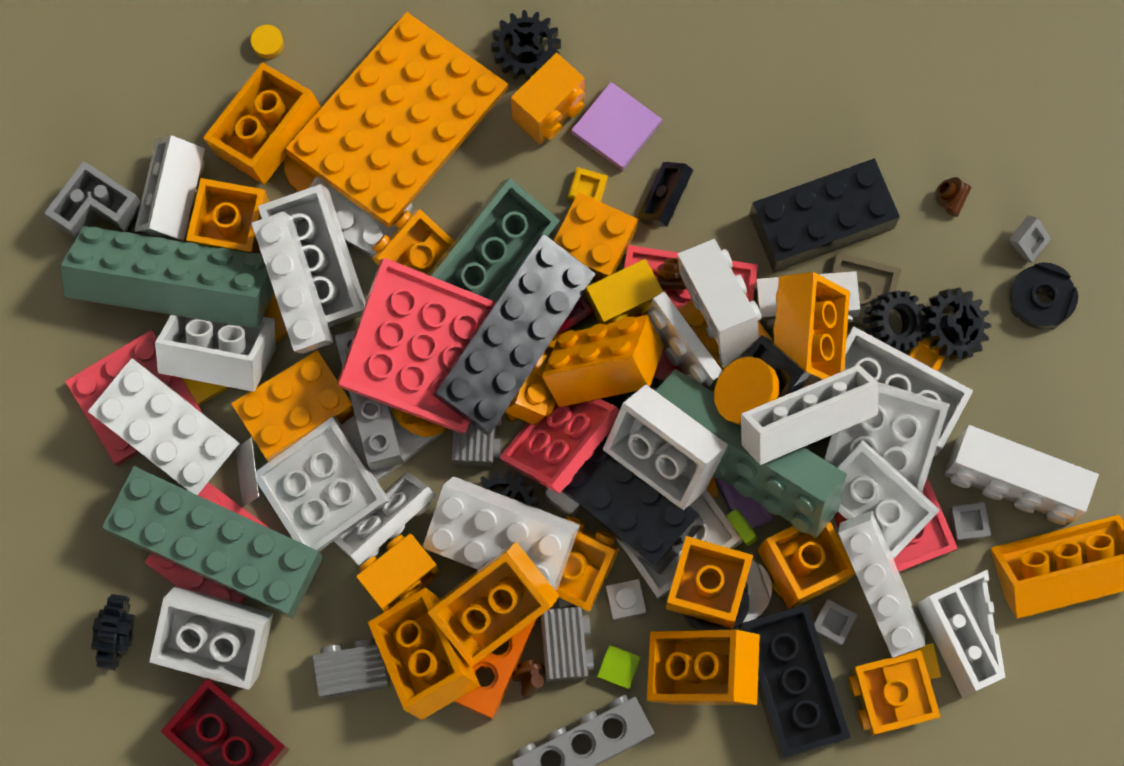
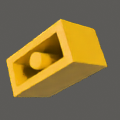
[585,258,663,324]

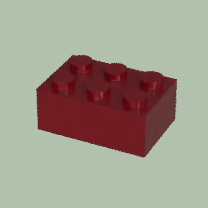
[160,678,290,766]

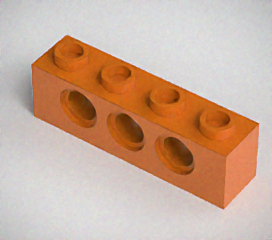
[454,616,540,721]

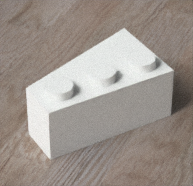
[677,239,761,368]
[916,570,1005,698]

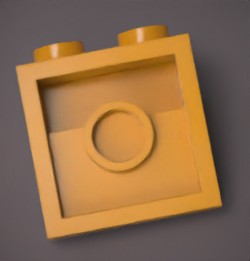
[371,209,454,274]
[505,352,556,425]
[556,516,621,611]
[848,650,941,737]

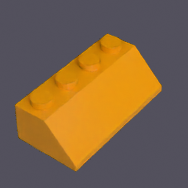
[991,515,1124,619]

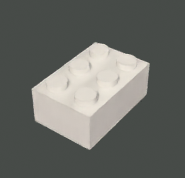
[155,315,276,392]
[603,385,728,510]
[149,586,273,690]

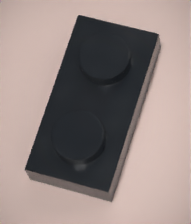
[637,162,693,227]

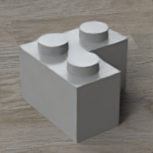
[44,161,141,240]

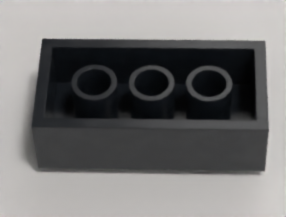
[749,158,900,273]
[562,437,704,575]
[738,604,851,760]

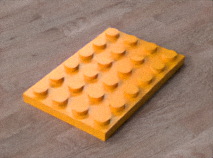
[285,12,509,228]

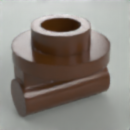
[936,177,972,217]
[657,258,687,290]
[512,660,546,698]

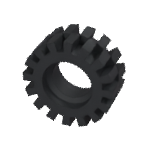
[863,290,928,351]

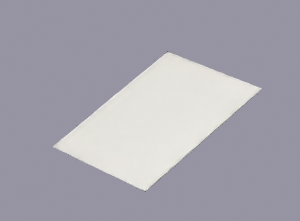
[235,437,259,507]

